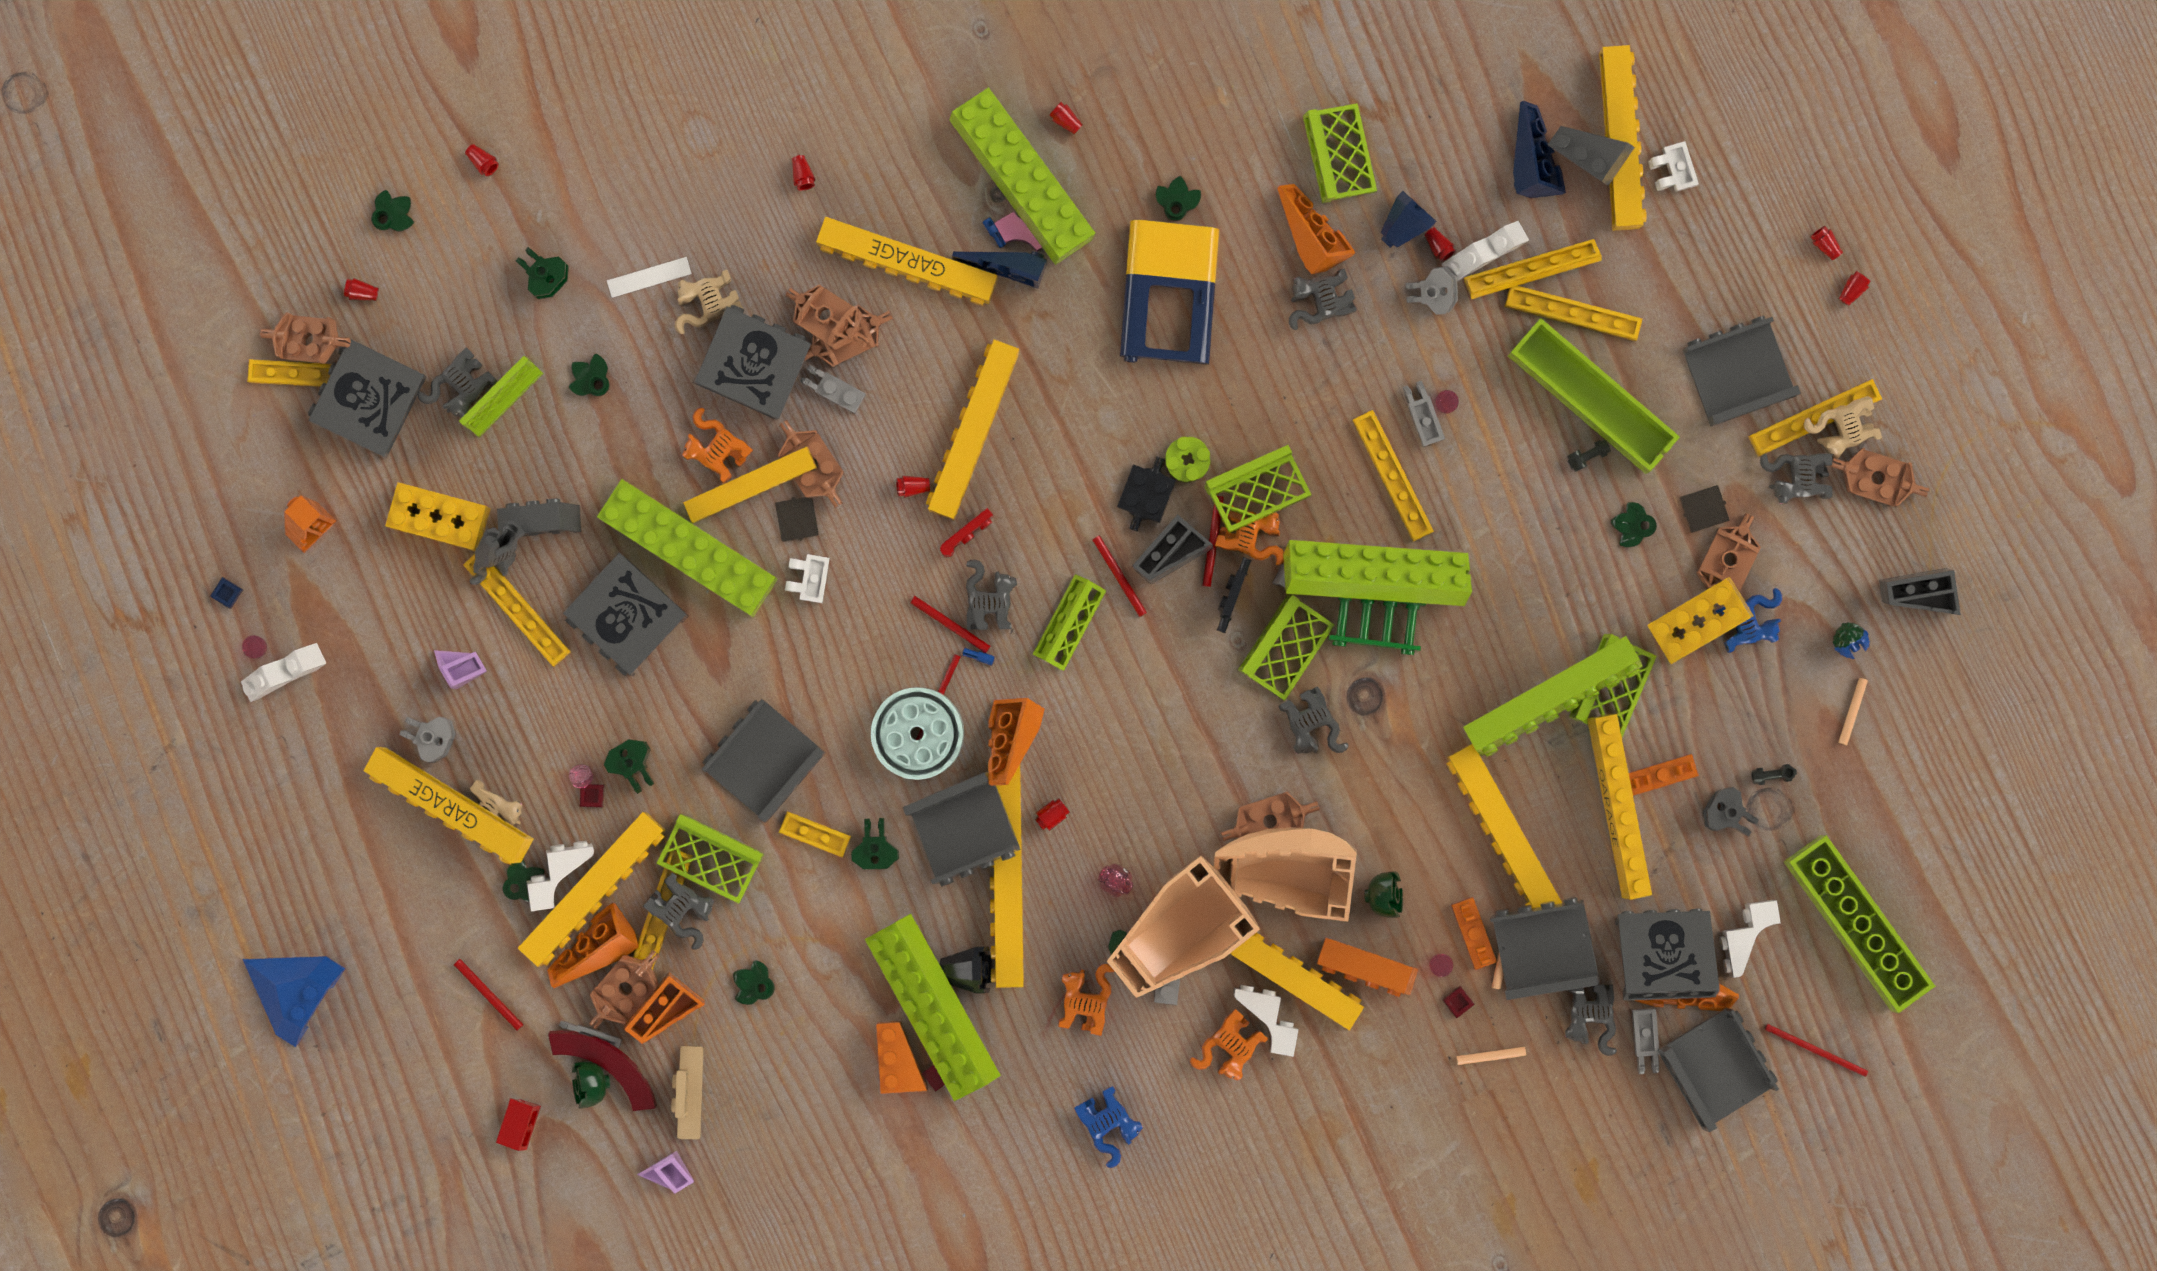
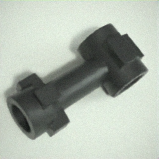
[1567,440,1611,472]
[1751,764,1797,785]

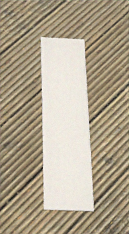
[607,257,692,298]

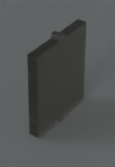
[1679,485,1730,533]
[775,497,819,542]

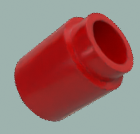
[1035,798,1070,831]

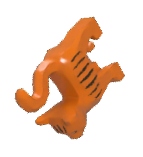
[682,408,753,484]
[1215,504,1284,566]
[1058,964,1115,1036]
[1190,1009,1268,1081]

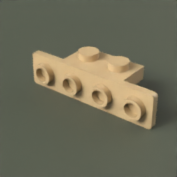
[671,1046,704,1139]

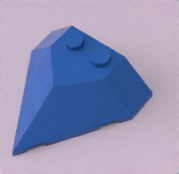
[242,956,346,1047]

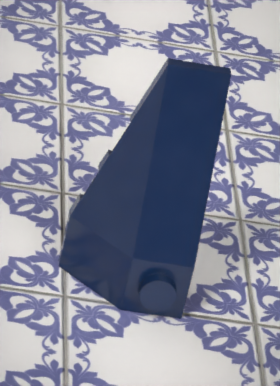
[1513,101,1566,198]
[952,251,1047,289]

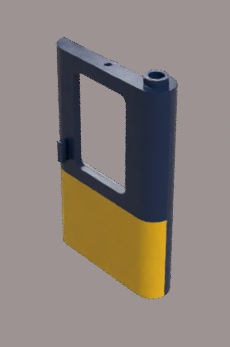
[1120,220,1219,365]

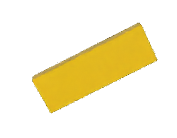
[778,811,851,858]

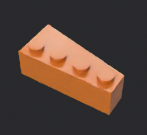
[1317,938,1419,997]

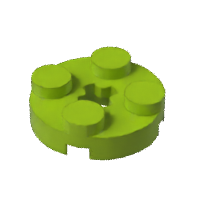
[1165,437,1211,483]

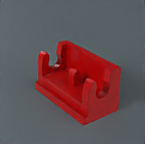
[496,1098,541,1151]

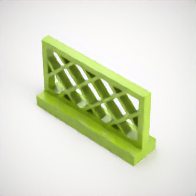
[1303,103,1377,204]
[459,356,544,438]
[1205,445,1312,533]
[1238,594,1335,701]
[1569,634,1657,737]
[656,814,764,904]

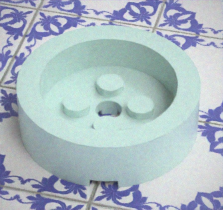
[871,687,964,780]

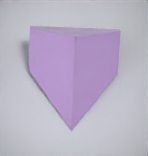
[434,650,487,689]
[637,1151,694,1194]

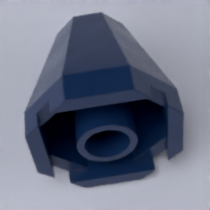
[1380,191,1437,248]

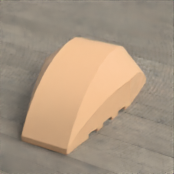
[1214,827,1357,922]
[1107,856,1260,998]

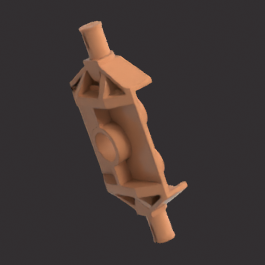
[786,285,869,350]
[803,304,893,368]
[260,312,351,364]
[778,420,844,508]
[1830,447,1929,507]
[1696,513,1761,592]
[1221,792,1320,841]
[589,950,660,1029]

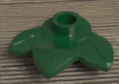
[1156,176,1201,221]
[371,190,414,232]
[569,354,610,396]
[1611,502,1657,547]
[502,859,545,902]
[733,960,775,1005]

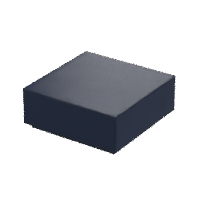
[210,577,243,609]

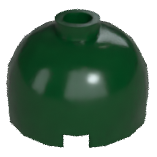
[1364,871,1403,918]
[572,1061,610,1109]

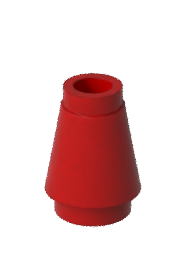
[1049,102,1083,134]
[465,144,499,176]
[792,155,816,191]
[1811,226,1843,260]
[1424,227,1456,262]
[1838,271,1871,306]
[344,278,379,301]
[896,475,930,498]

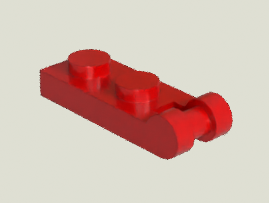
[940,508,994,557]

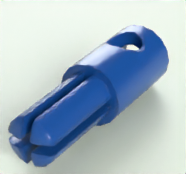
[982,217,1006,248]
[963,648,995,666]

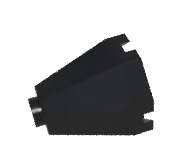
[939,946,992,994]

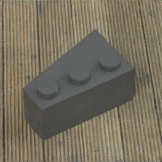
[1548,126,1635,186]
[497,498,581,537]
[1132,514,1213,584]
[1879,568,1961,615]

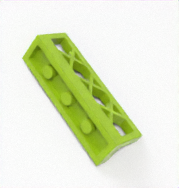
[1032,574,1106,671]

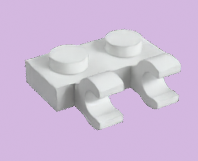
[1648,141,1699,192]
[785,554,830,603]

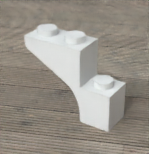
[1442,221,1529,281]
[241,643,326,702]
[526,841,594,911]
[1719,900,1781,978]
[1233,985,1299,1057]

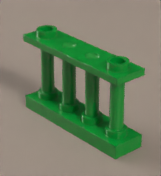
[1328,597,1426,655]

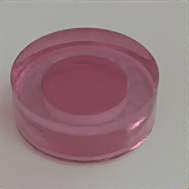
[1435,390,1459,414]
[242,635,267,659]
[569,764,593,788]
[1429,954,1453,977]

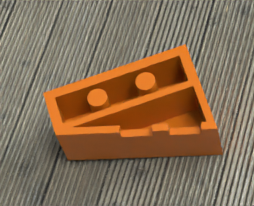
[284,495,336,553]
[624,972,705,1044]
[876,1021,928,1094]

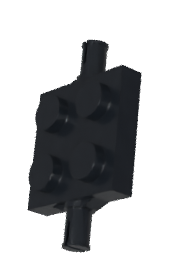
[1117,456,1176,532]
[1217,557,1252,633]

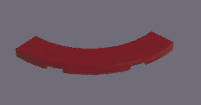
[548,1030,657,1111]

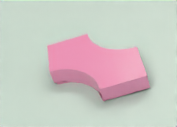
[994,212,1043,252]

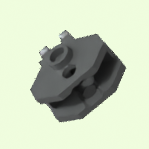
[1703,787,1759,837]

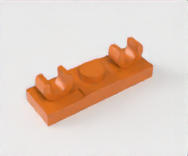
[1629,754,1699,796]
[1451,897,1497,970]

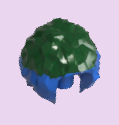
[1832,622,1870,659]

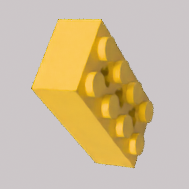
[385,482,491,551]
[1647,577,1754,664]

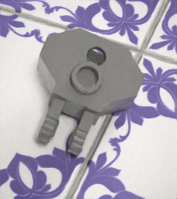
[1406,267,1458,315]
[399,717,456,763]

